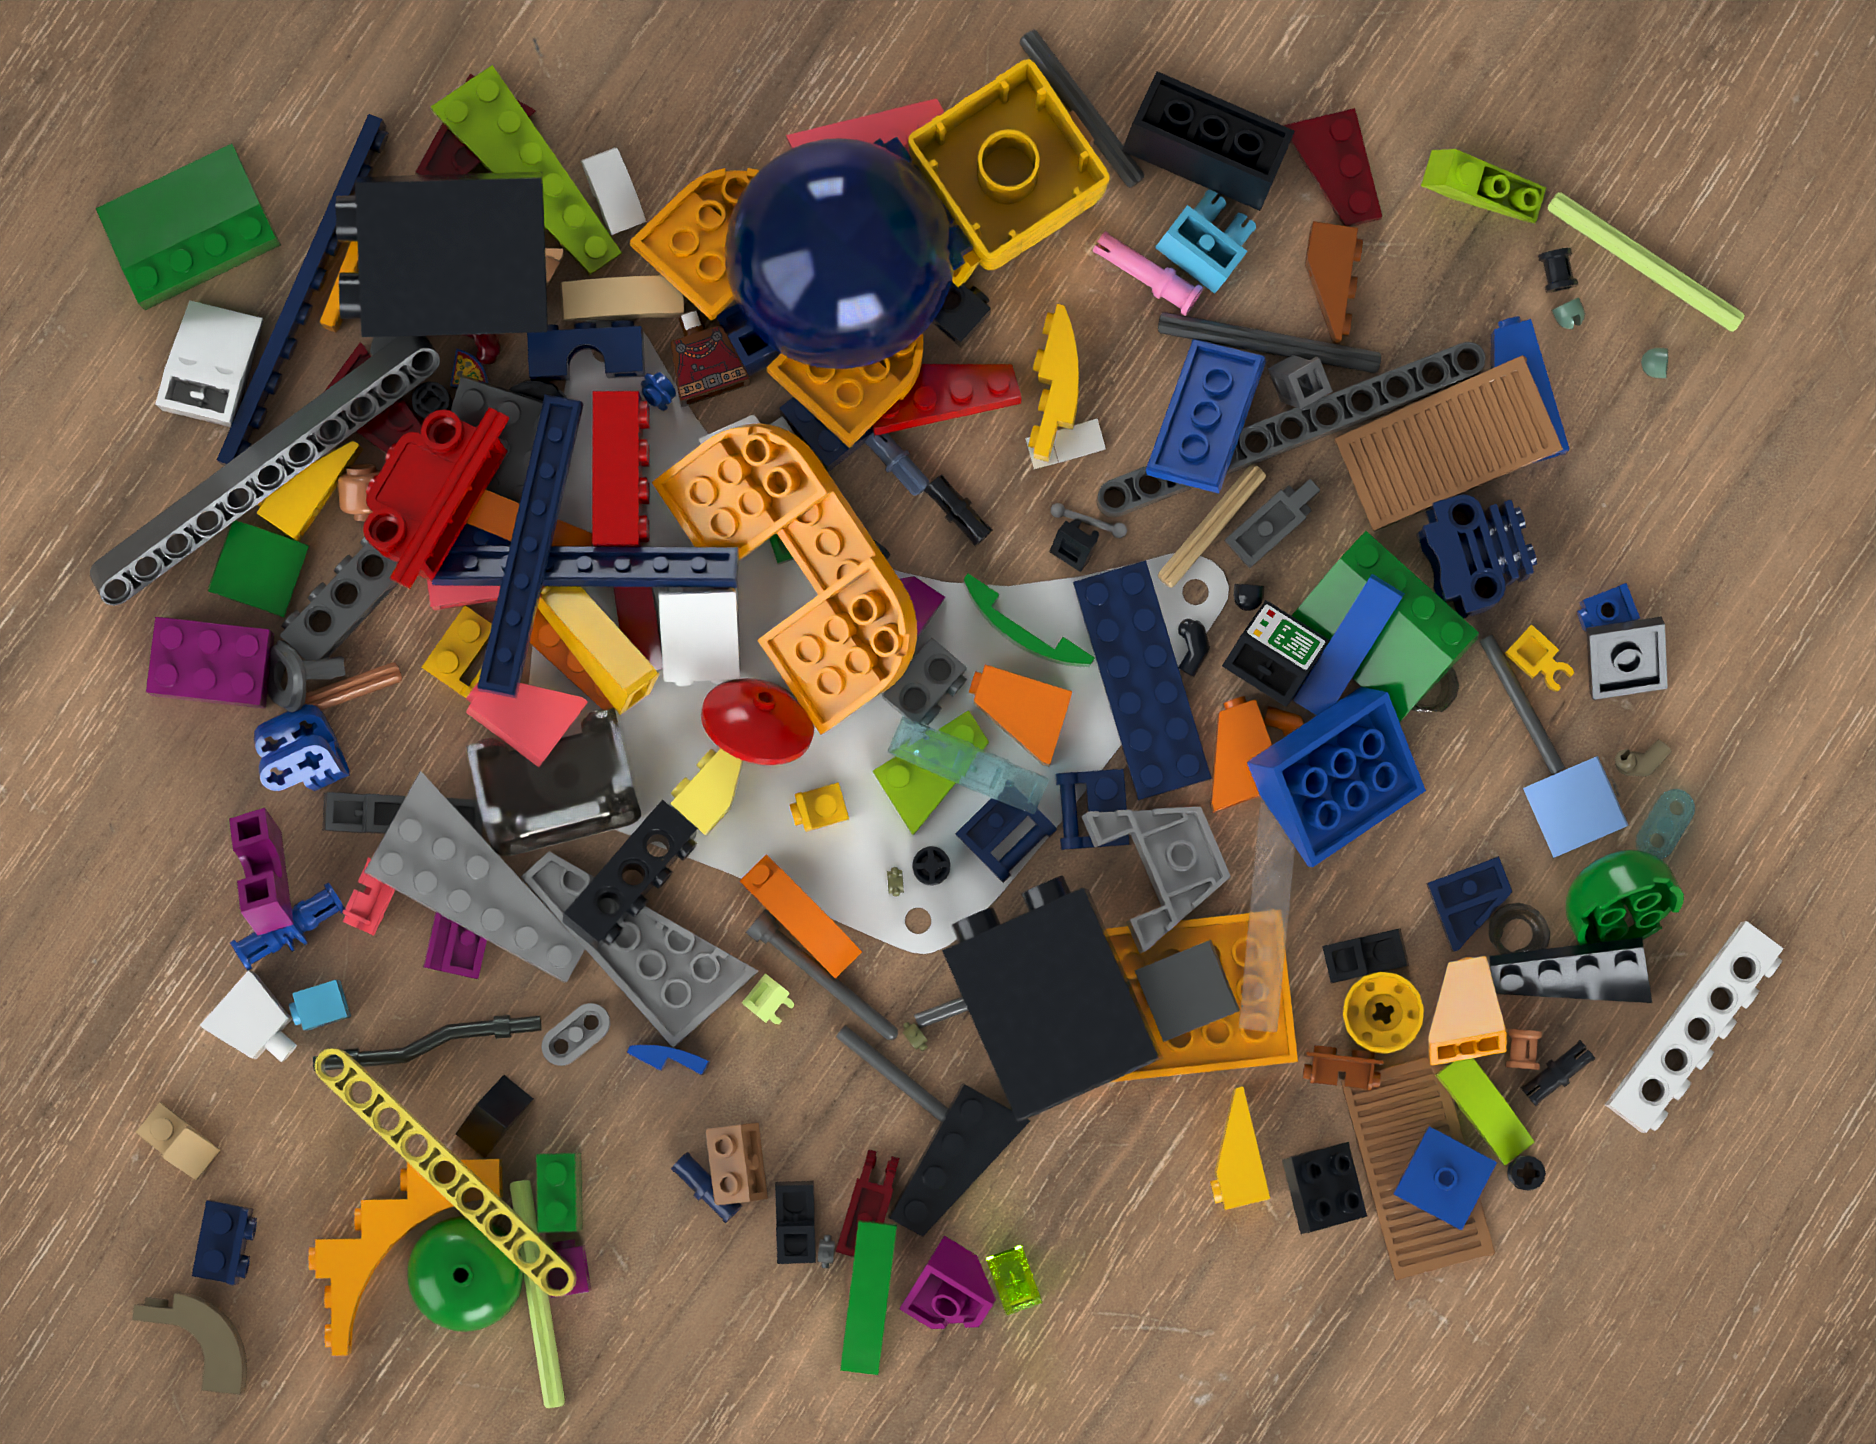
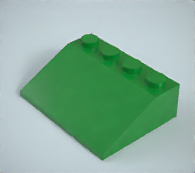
[96,143,281,310]
[1291,531,1479,722]

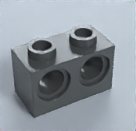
[882,638,967,727]

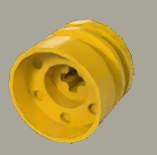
[1343,972,1424,1054]

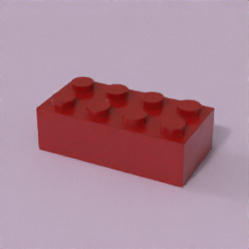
[592,391,650,547]

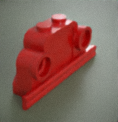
[363,407,509,589]

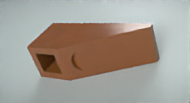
[1305,221,1363,345]

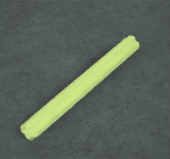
[1547,192,1745,332]
[510,1180,565,1408]

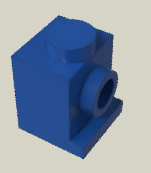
[1577,583,1640,632]

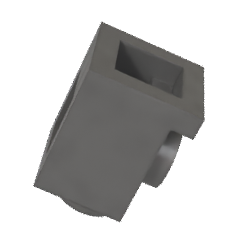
[1268,355,1333,409]

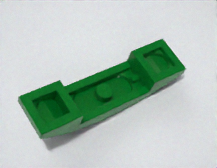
[963,573,1095,667]

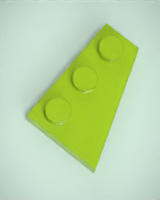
[872,710,989,836]

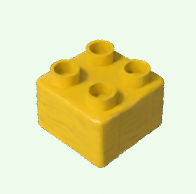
[908,59,1110,270]

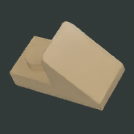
[136,1102,221,1180]

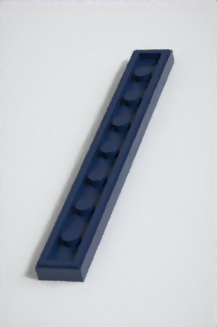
[477,394,584,698]
[431,546,739,588]

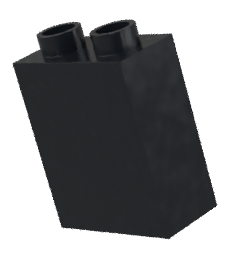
[336,172,548,338]
[942,876,1163,1121]

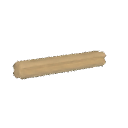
[1158,464,1266,588]

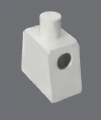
[200,970,297,1062]

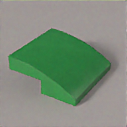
[207,520,309,617]

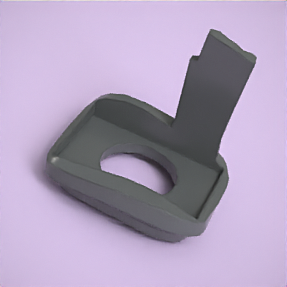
[267,640,345,712]

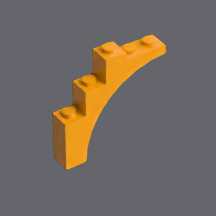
[308,1159,503,1356]

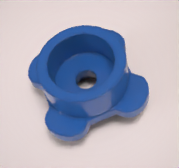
[641,372,676,411]

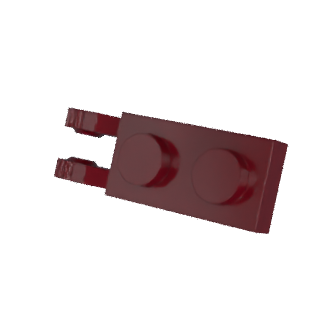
[836,1149,900,1257]

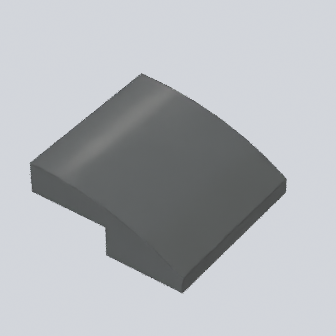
[1135,940,1240,1042]

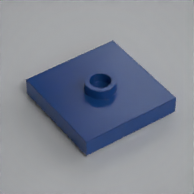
[1393,1126,1497,1230]

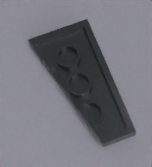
[1489,937,1652,1003]
[888,1083,1030,1237]

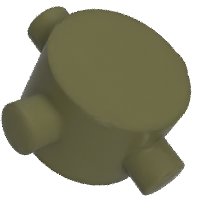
[887,867,904,897]
[902,1022,928,1051]

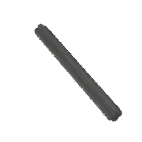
[1158,312,1381,373]

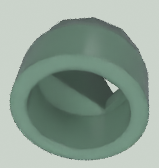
[1551,298,1585,329]
[1641,348,1668,379]

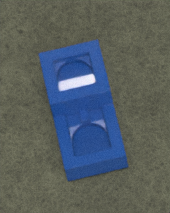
[626,1045,710,1075]

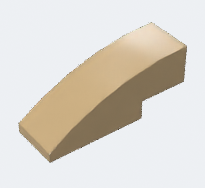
[560,275,684,321]

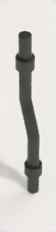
[313,1015,542,1072]

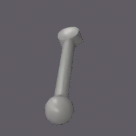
[1050,503,1127,539]

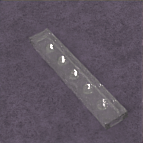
[1238,799,1295,1032]

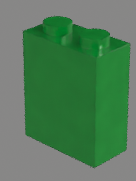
[536,1153,583,1232]

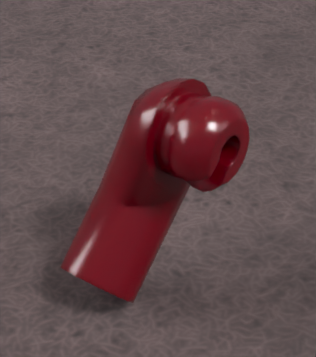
[465,334,501,365]

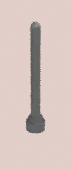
[746,909,898,1040]

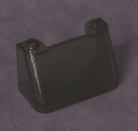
[466,708,641,856]

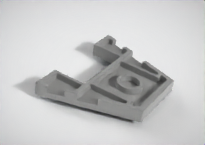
[1082,806,1231,953]

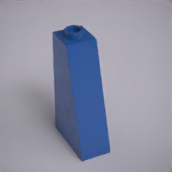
[1491,316,1570,465]

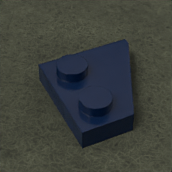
[1426,856,1512,952]

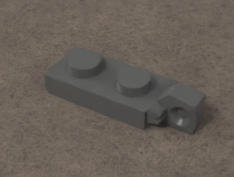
[1224,479,1320,569]

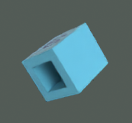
[289,980,351,1031]

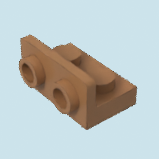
[706,1122,768,1205]

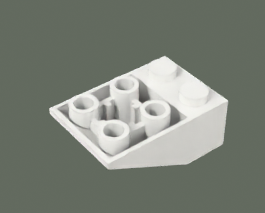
[156,300,263,427]

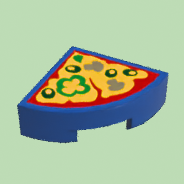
[450,349,489,388]

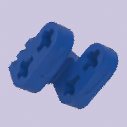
[254,704,350,791]

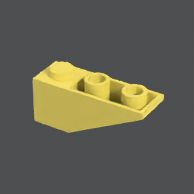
[670,748,744,836]

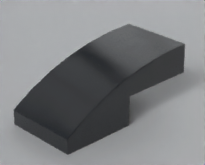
[1322,928,1409,983]
[775,1181,816,1264]

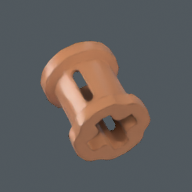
[1505,1029,1542,1070]

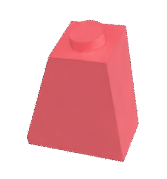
[466,682,588,767]

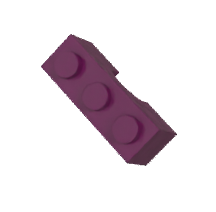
[229,808,293,936]

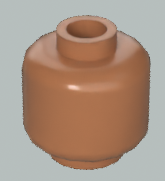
[337,463,380,521]

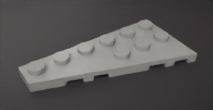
[364,771,585,983]
[521,851,759,1048]

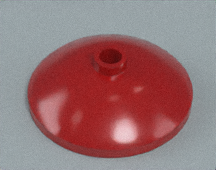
[701,678,814,765]

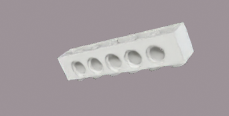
[1605,921,1783,1133]

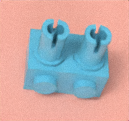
[1155,190,1256,294]

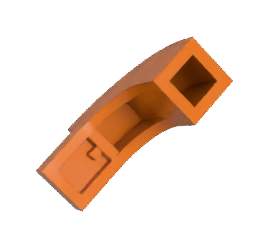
[740,854,862,979]

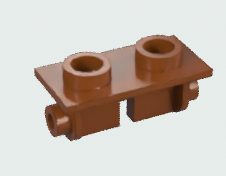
[1303,1045,1383,1091]

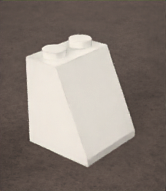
[659,582,741,686]

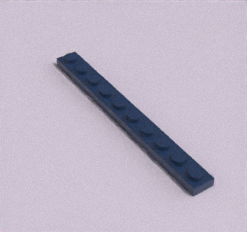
[216,113,388,466]

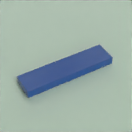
[1293,574,1404,715]

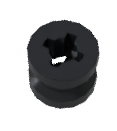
[912,846,951,886]

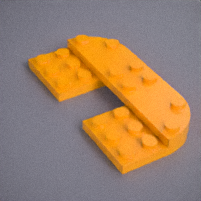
[630,168,924,448]
[651,423,917,735]

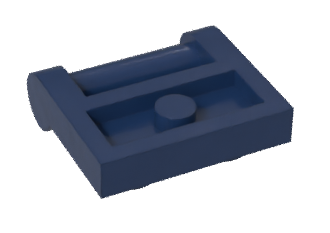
[1055,769,1130,850]
[955,780,1058,883]

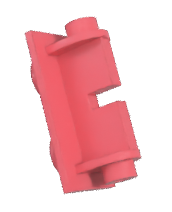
[342,852,395,936]

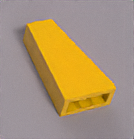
[537,586,659,715]

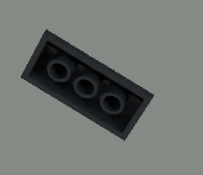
[1122,71,1295,211]

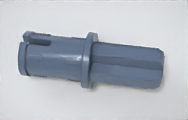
[865,433,930,496]

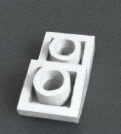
[581,147,646,235]

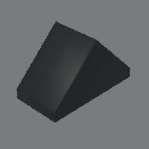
[456,1075,534,1158]

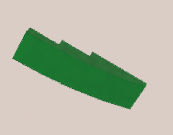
[840,1220,897,1375]

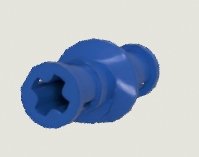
[230,882,345,971]

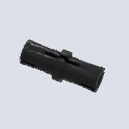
[924,474,993,546]
[1520,1040,1596,1106]

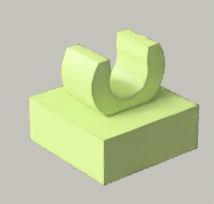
[742,973,794,1024]

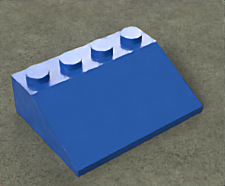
[1247,687,1426,867]

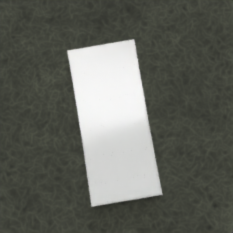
[1025,419,1106,469]

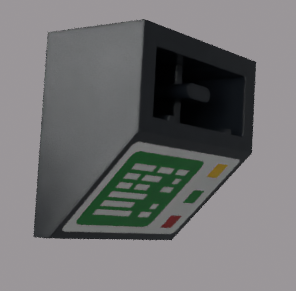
[1222,600,1330,707]

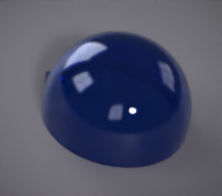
[724,137,973,369]

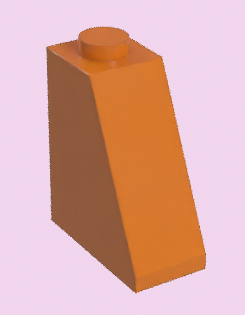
[969,665,1072,767]
[1210,696,1272,813]

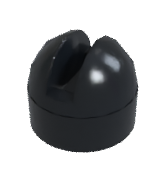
[1233,584,1265,611]

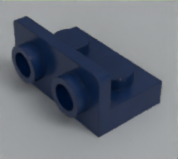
[192,1200,257,1285]

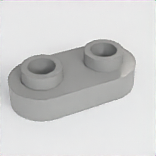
[541,1003,611,1066]

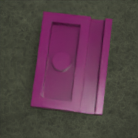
[423,912,487,979]

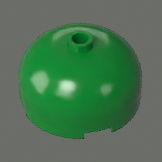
[1565,850,1684,945]
[407,1216,524,1332]

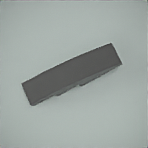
[322,792,483,836]

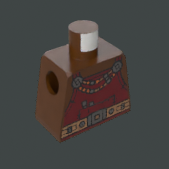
[671,311,750,408]

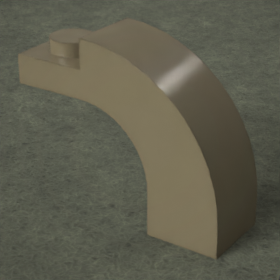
[132,1292,247,1395]

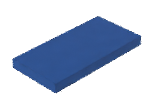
[1146,339,1266,493]

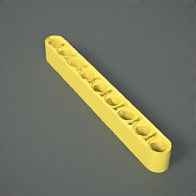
[315,1048,577,1297]

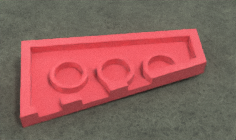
[786,98,944,204]

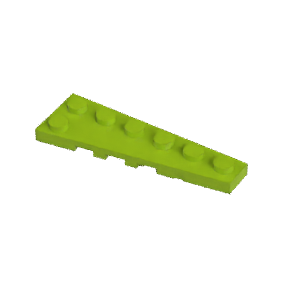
[430,65,622,275]

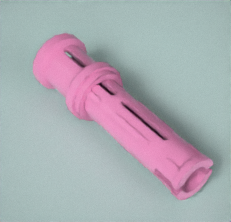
[1092,231,1204,316]

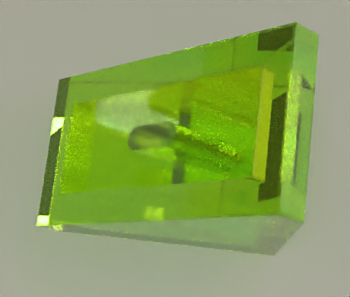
[986,1245,1043,1316]

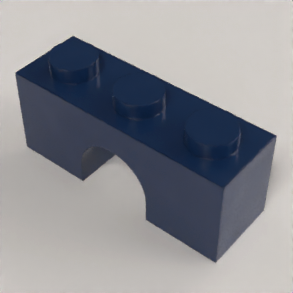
[527,320,645,382]

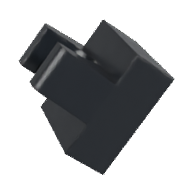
[1049,519,1099,572]

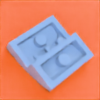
[1523,756,1629,858]

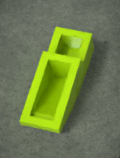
[1435,1058,1535,1166]

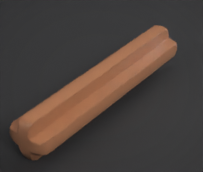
[304,662,402,710]

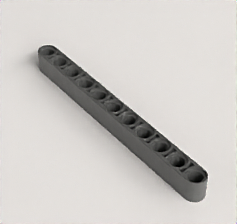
[90,336,440,606]
[1096,342,1486,518]

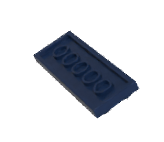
[1073,560,1212,801]

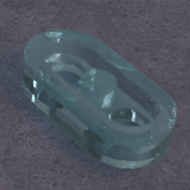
[1636,789,1695,859]

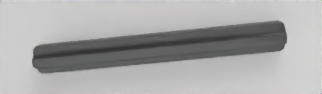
[1020,30,1144,188]

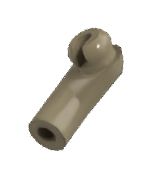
[1615,739,1672,777]

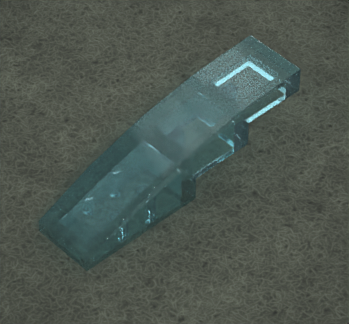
[888,716,1049,815]

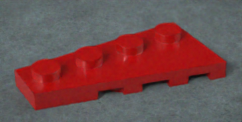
[871,364,1022,436]

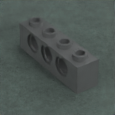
[279,536,399,660]

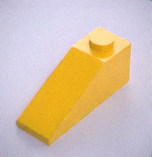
[257,441,363,542]
[1210,1086,1270,1210]

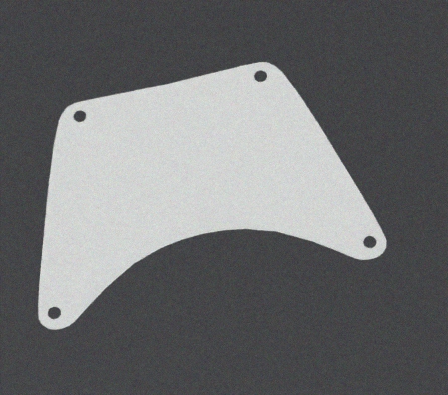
[526,320,1229,954]

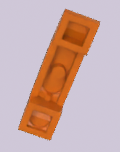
[466,490,592,546]

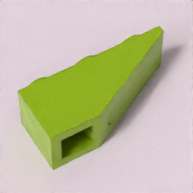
[1421,149,1546,223]

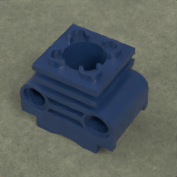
[1416,495,1537,618]

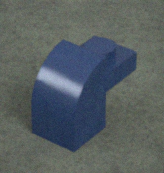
[716,298,781,377]

